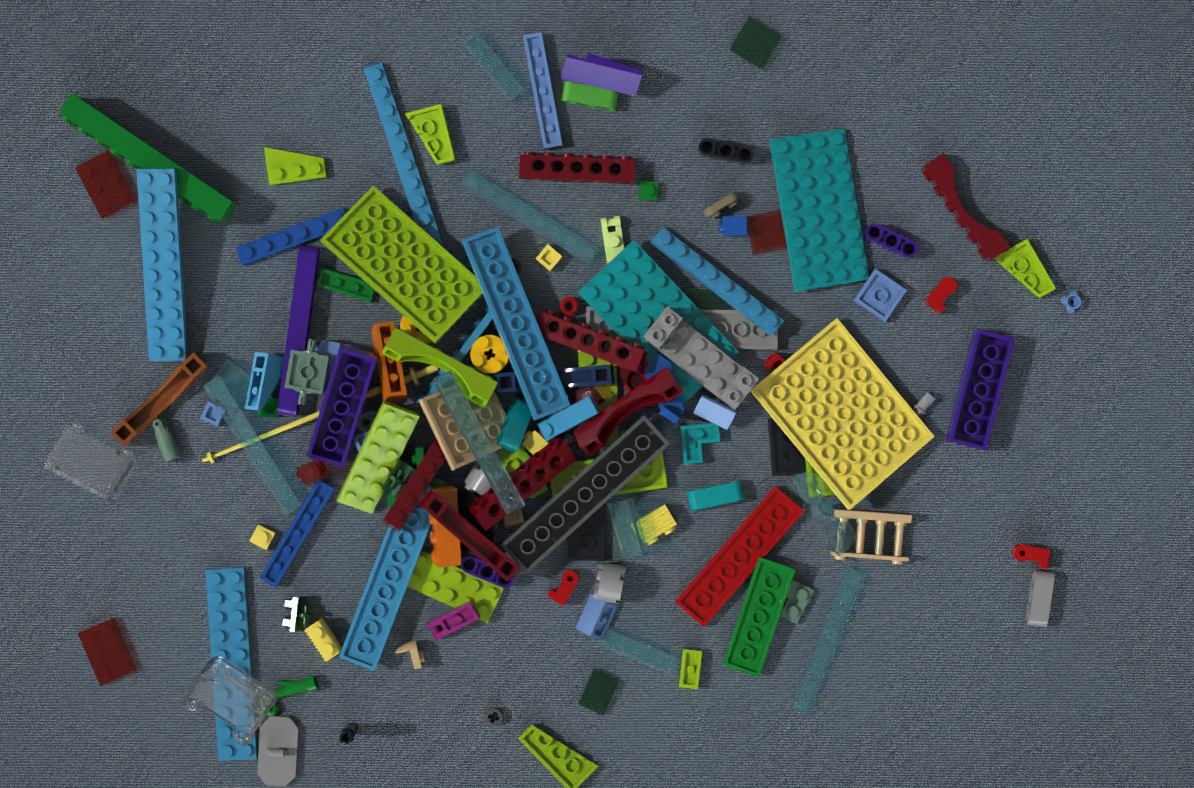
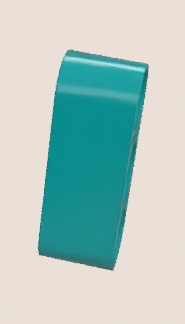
[496,396,532,453]
[687,480,745,511]

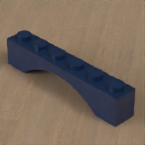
[496,365,615,393]

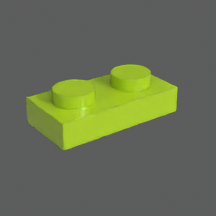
[679,648,702,689]

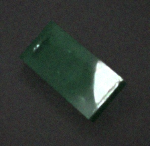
[683,288,721,310]

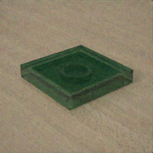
[729,17,782,70]

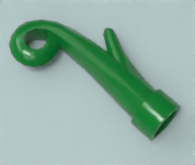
[261,675,319,717]

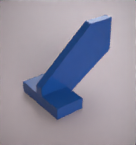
[644,352,685,424]

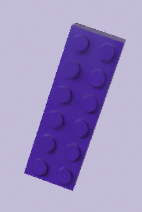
[945,329,1015,451]
[306,343,378,467]

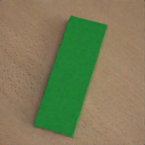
[316,268,375,302]

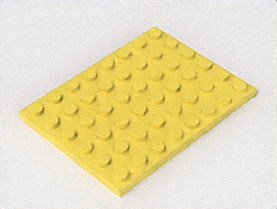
[750,318,935,510]

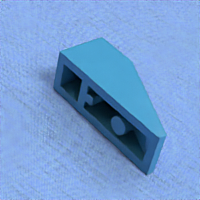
[244,352,284,411]
[538,396,600,442]

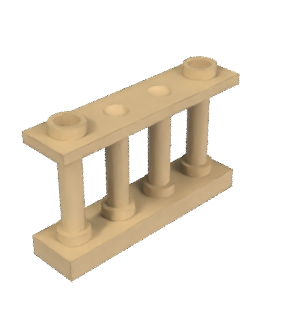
[830,509,912,564]

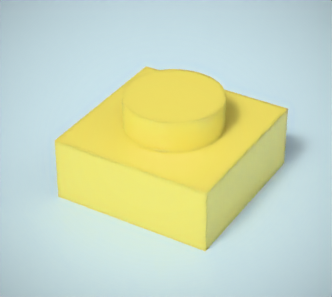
[536,244,562,271]
[250,524,276,550]

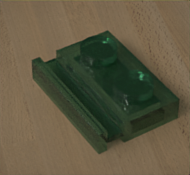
[578,668,619,715]

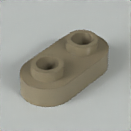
[703,191,740,219]

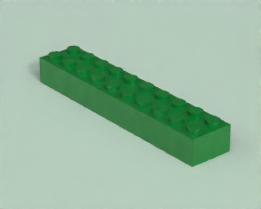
[59,93,238,224]

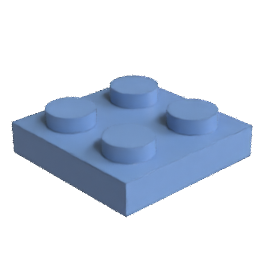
[853,269,907,322]

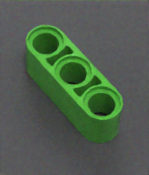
[561,82,619,111]

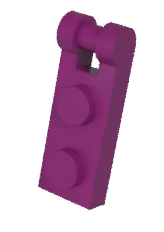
[425,600,481,640]

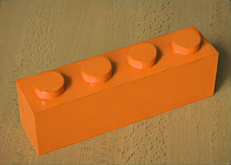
[371,321,407,403]
[429,486,461,567]

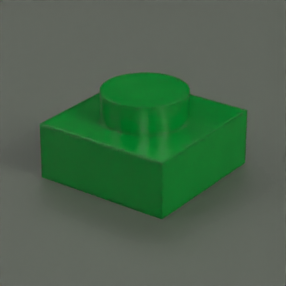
[638,180,659,202]
[257,397,279,418]
[411,448,424,469]

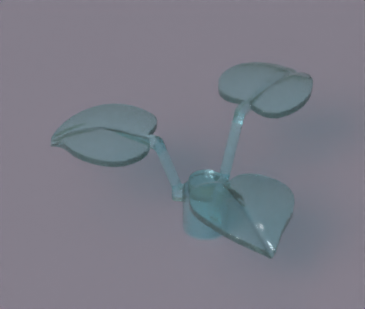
[792,472,872,556]

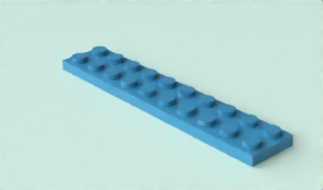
[137,168,188,361]
[462,227,571,420]
[339,485,435,671]
[205,567,258,761]

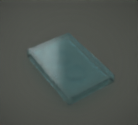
[607,498,648,559]

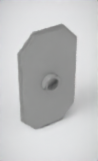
[257,716,298,787]

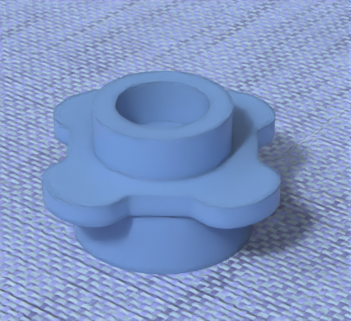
[1061,290,1084,313]

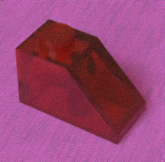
[296,459,328,486]

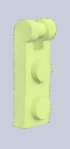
[600,216,624,264]

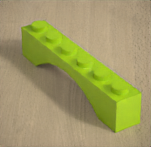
[381,328,498,408]

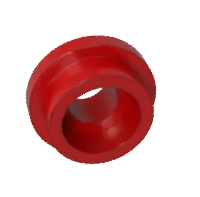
[560,297,579,316]

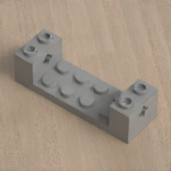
[642,306,759,410]

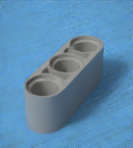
[1026,570,1055,627]

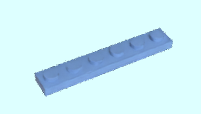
[523,32,563,149]

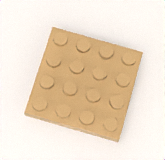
[419,373,506,471]

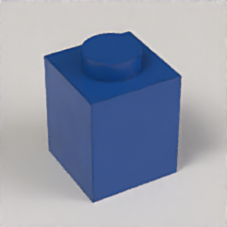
[719,215,747,237]

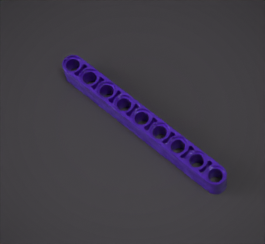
[277,245,320,417]

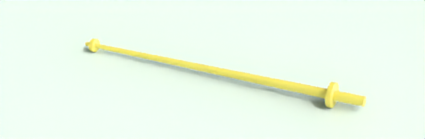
[202,365,439,463]

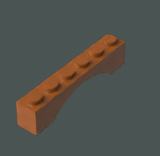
[110,352,211,447]

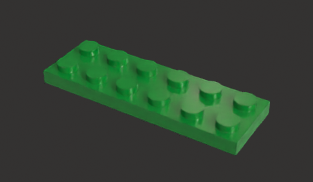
[723,556,796,678]

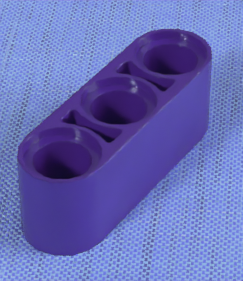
[864,223,918,258]
[461,555,514,588]

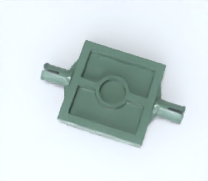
[284,339,330,405]

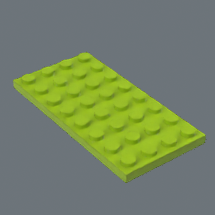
[321,186,483,344]

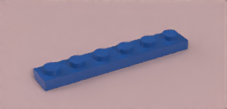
[235,208,346,265]
[260,479,335,588]

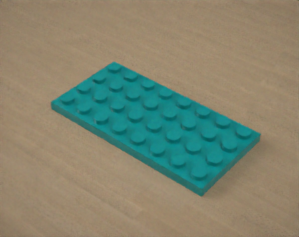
[769,128,869,292]
[578,240,739,404]

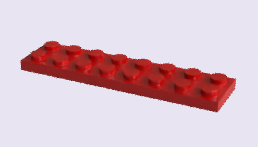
[675,486,804,627]

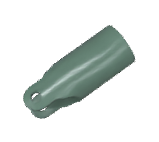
[153,418,181,462]

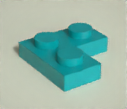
[680,423,720,464]

